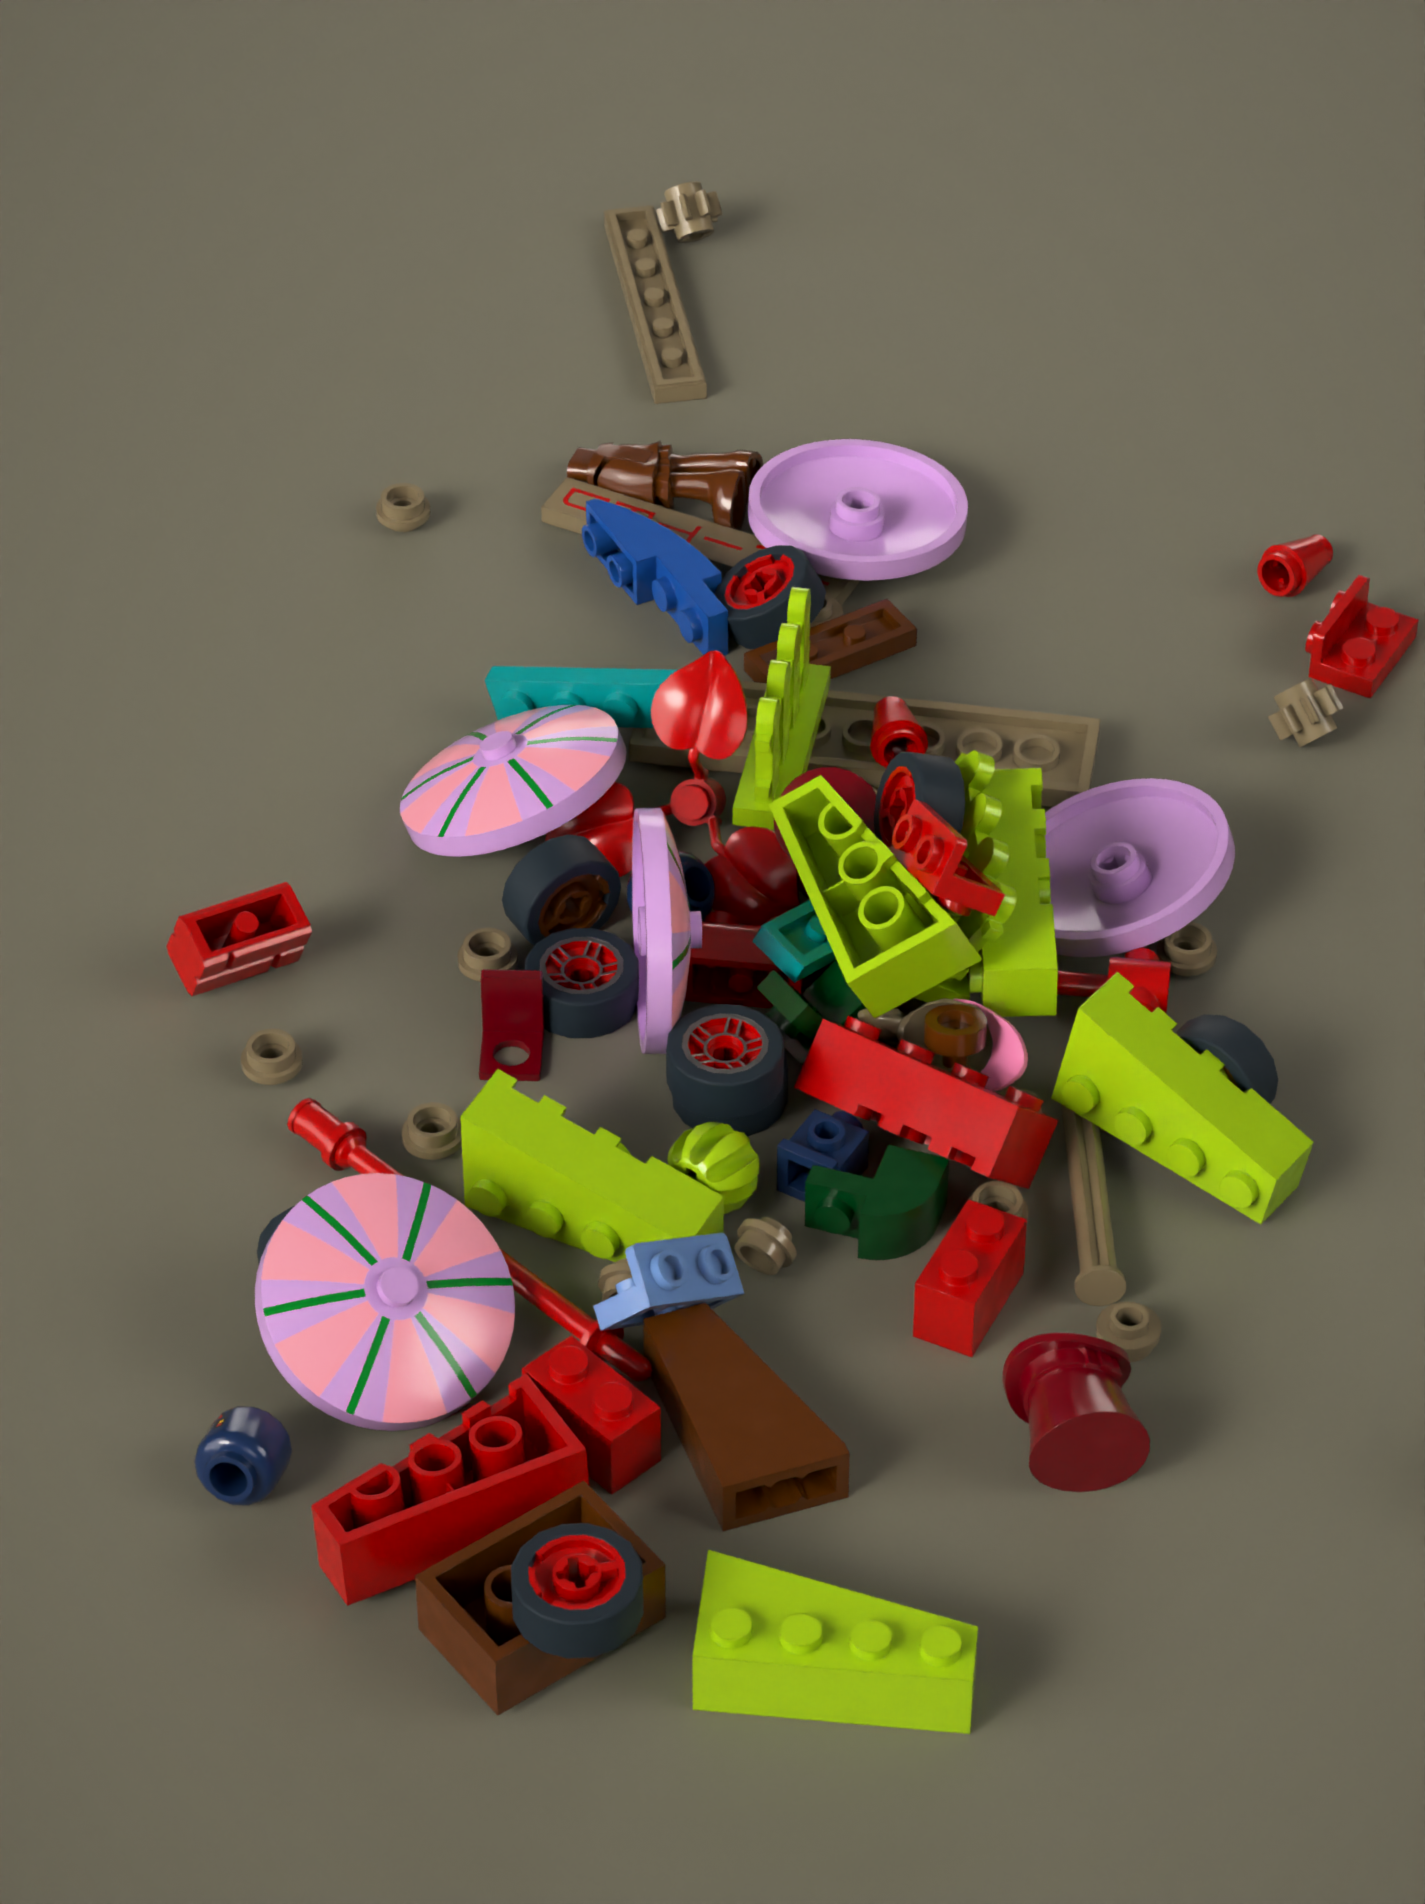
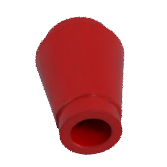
[1257,534,1333,597]
[870,696,928,768]

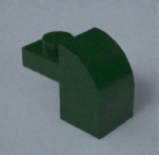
[757,959,866,1066]
[805,1144,949,1260]

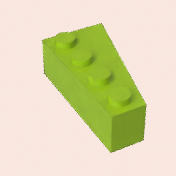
[968,768,1058,1017]
[768,775,983,1019]
[1051,972,1314,1225]
[460,1069,724,1263]
[692,1550,978,1734]

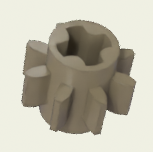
[656,181,723,243]
[1268,677,1343,747]

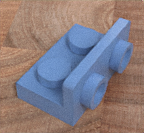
[593,1233,744,1331]

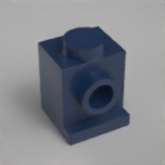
[777,1109,869,1202]

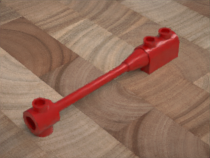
[684,911,1171,1014]

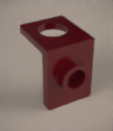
[479,969,544,1081]

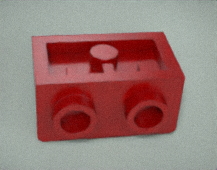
[1305,575,1419,699]

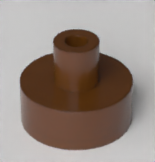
[924,1004,987,1069]

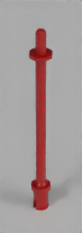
[287,1098,652,1382]

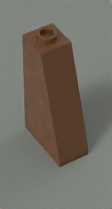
[643,1303,850,1532]

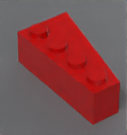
[794,1015,1059,1189]
[311,1373,589,1606]

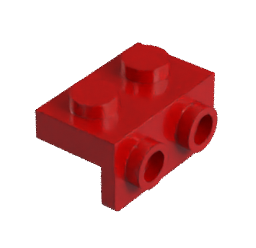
[890,799,1005,917]

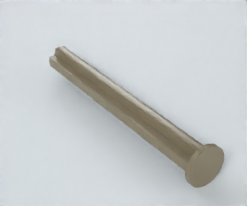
[1061,1105,1126,1306]

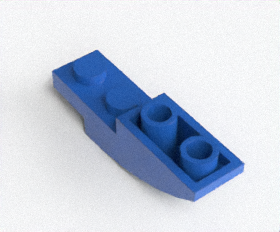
[582,498,728,656]

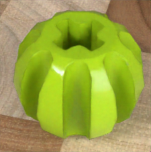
[667,1122,760,1214]

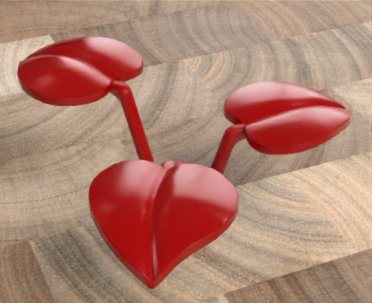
[545,650,800,926]

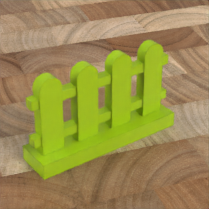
[732,587,831,830]
[905,750,1017,1003]

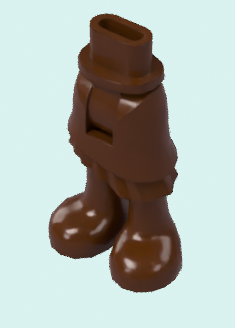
[567,441,763,531]

